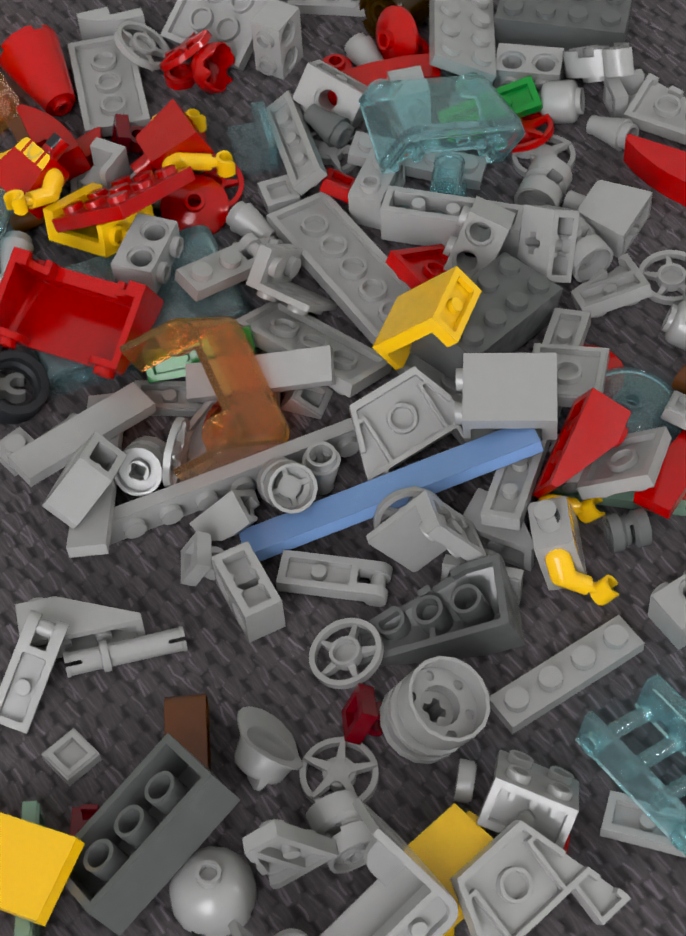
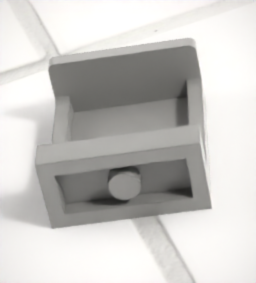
[455,352,557,440]

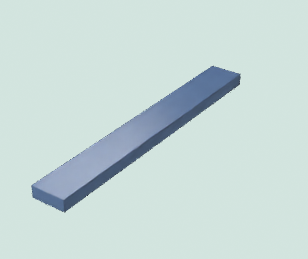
[239,428,544,561]

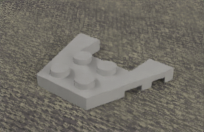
[349,366,493,523]
[450,820,631,936]

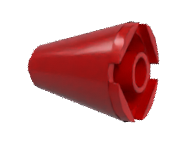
[0,24,76,116]

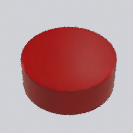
[164,61,195,91]

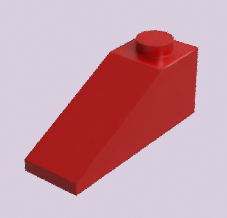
[532,388,631,499]

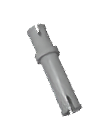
[62,625,188,678]

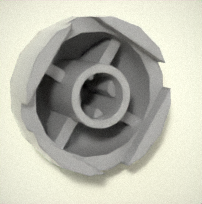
[169,846,258,936]

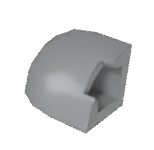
[189,489,259,541]

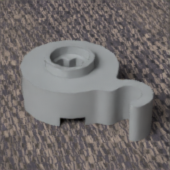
[563,42,634,83]

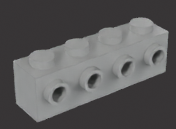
[380,185,524,258]

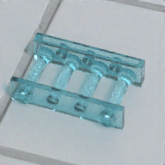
[575,674,686,856]

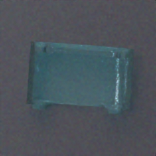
[358,72,525,174]

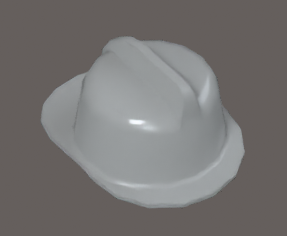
[234,706,303,791]

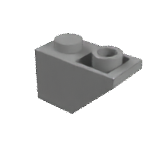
[42,431,127,529]

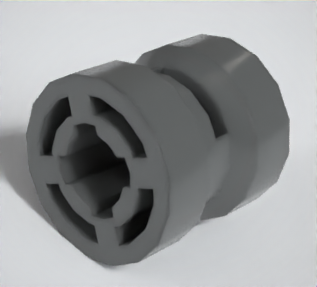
[602,507,652,554]

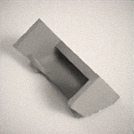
[228,797,458,936]

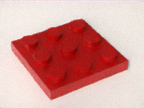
[52,164,196,233]

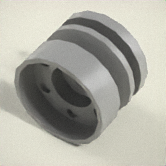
[380,656,490,764]

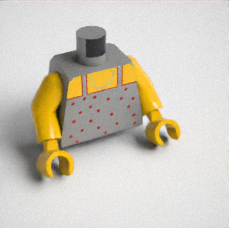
[527,494,619,606]

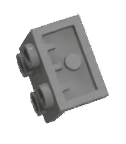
[246,244,337,316]
[366,490,487,572]
[476,750,579,849]

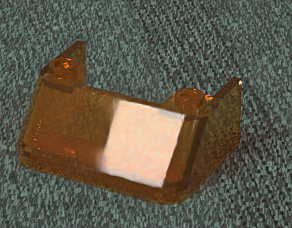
[119,316,290,481]

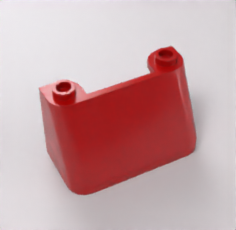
[0,247,164,380]

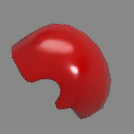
[191,41,235,95]

